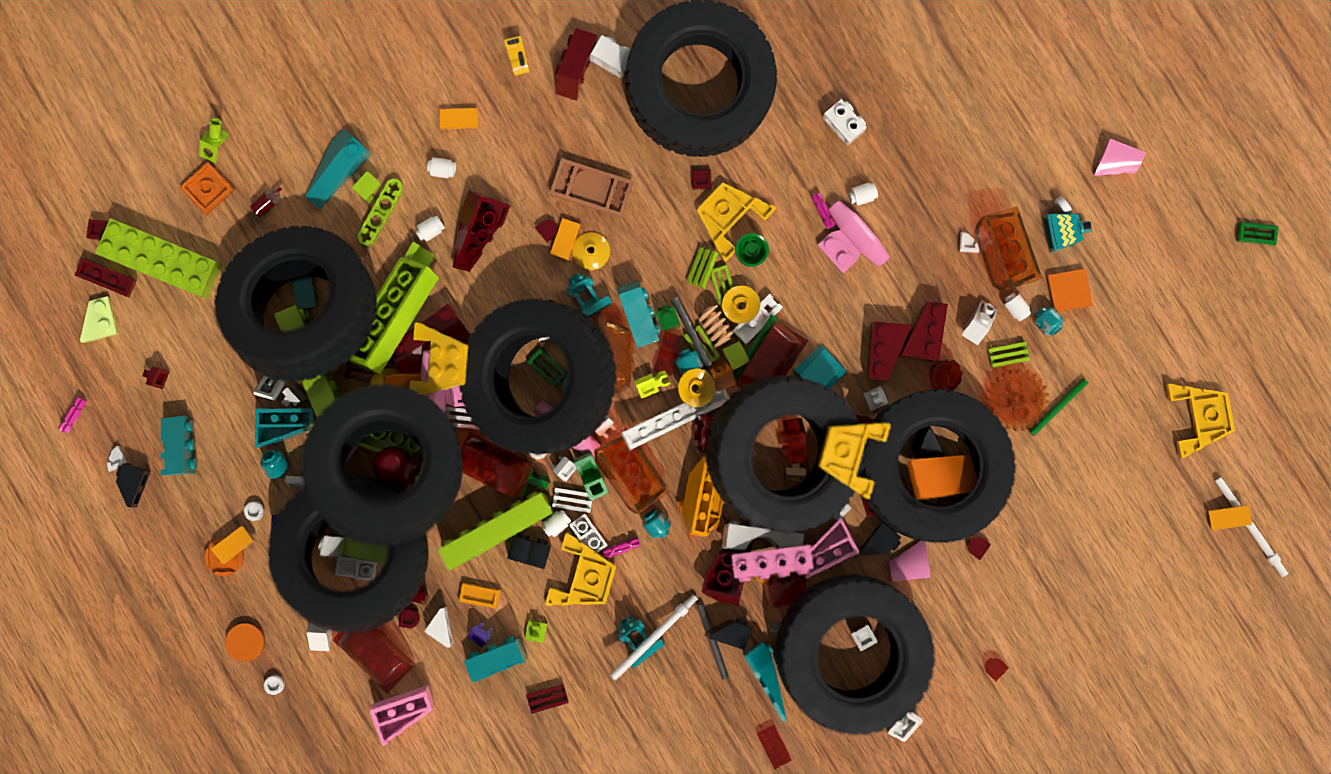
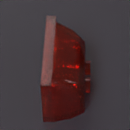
[736,320,808,388]
[460,432,535,499]
[332,627,415,694]

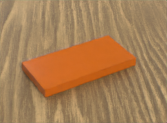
[907,455,977,500]

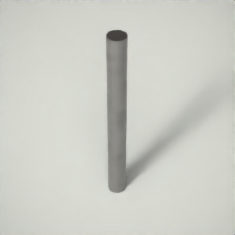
[671,297,713,368]
[697,603,729,680]

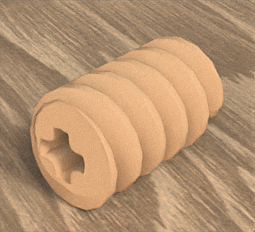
[697,305,734,348]

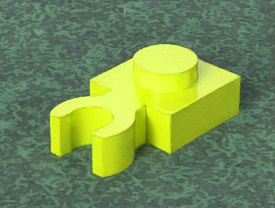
[634,370,671,399]

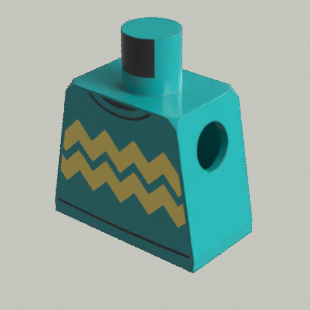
[1043,214,1092,253]

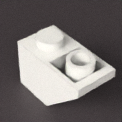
[962,300,998,345]

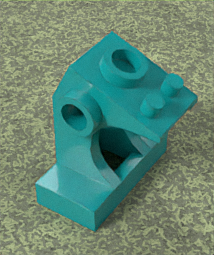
[566,273,613,318]
[617,615,665,668]

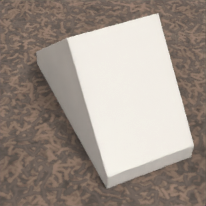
[254,376,285,401]
[425,607,453,647]
[307,623,331,651]
[888,712,923,742]

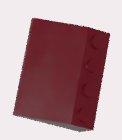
[391,304,471,373]

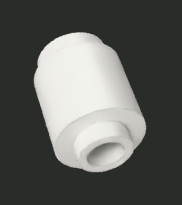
[427,157,456,179]
[848,183,878,206]
[415,215,445,242]
[1004,292,1031,322]
[542,510,571,537]

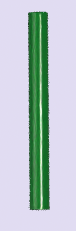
[733,314,777,383]
[1028,378,1088,436]

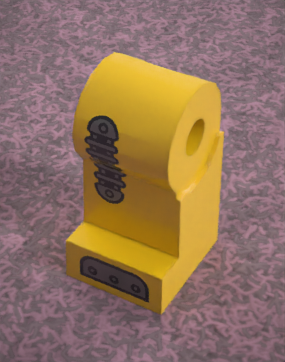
[504,36,529,76]

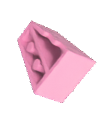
[804,518,859,580]
[370,685,434,746]

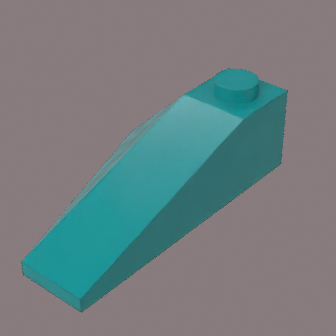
[305,129,371,210]
[742,641,787,722]

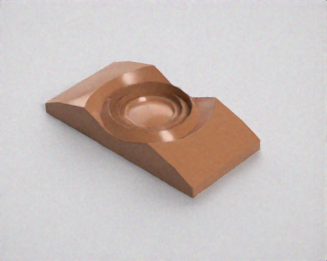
[550,158,634,218]

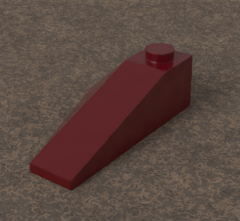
[452,190,511,272]
[701,525,753,607]

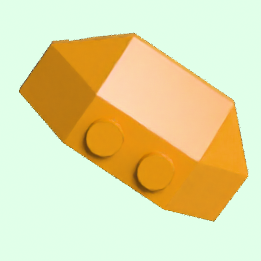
[682,456,725,537]

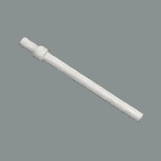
[1215,477,1289,577]
[610,594,698,680]

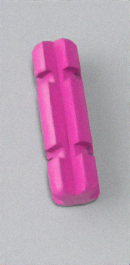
[811,193,835,229]
[59,397,87,433]
[603,537,640,559]

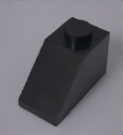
[912,426,944,460]
[116,463,151,508]
[858,522,901,556]
[705,618,753,650]

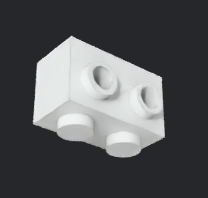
[590,35,630,79]
[823,99,867,146]

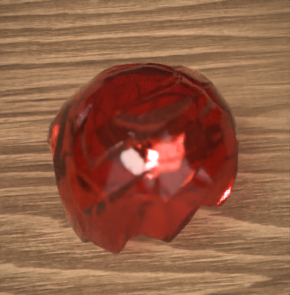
[929,359,963,391]

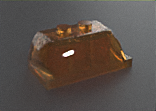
[974,206,1043,291]
[598,316,635,394]
[594,428,671,514]

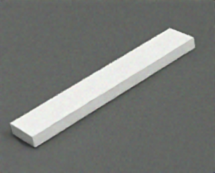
[621,388,730,450]

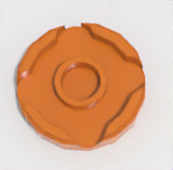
[204,537,244,576]
[225,623,265,662]

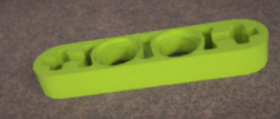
[358,179,404,247]

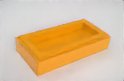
[439,108,478,129]
[550,218,581,261]
[1208,505,1252,530]
[211,525,255,565]
[458,582,501,609]

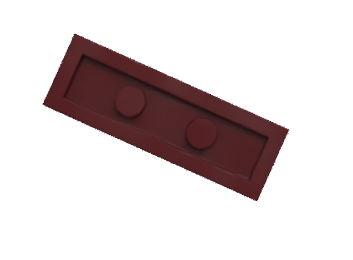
[75,258,137,298]

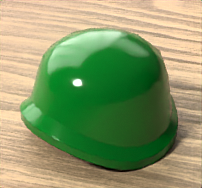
[735,233,769,267]

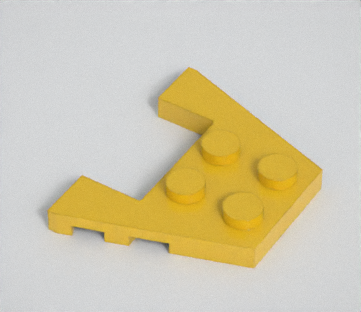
[696,183,776,263]
[410,322,468,395]
[1166,384,1235,458]
[818,423,890,499]
[545,532,617,606]

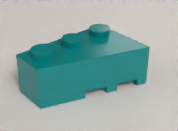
[616,280,661,348]
[255,408,317,448]
[160,416,197,476]
[464,636,528,683]

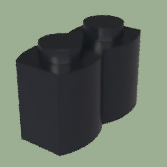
[507,533,551,569]

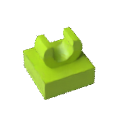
[525,620,548,643]

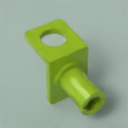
[199,118,229,163]

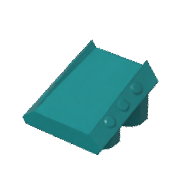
[794,345,847,389]

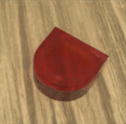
[984,657,1009,682]

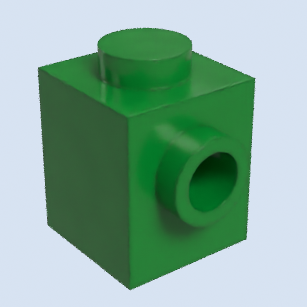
[656,305,680,333]

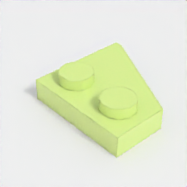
[80,296,119,343]

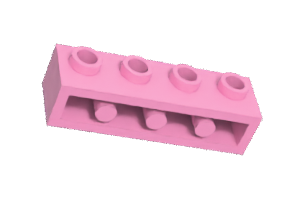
[732,545,813,582]

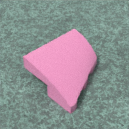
[1094,139,1146,176]
[888,541,931,582]

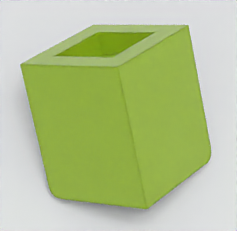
[352,171,381,204]
[404,242,435,267]
[722,341,749,371]

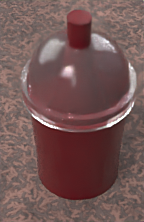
[250,187,282,217]

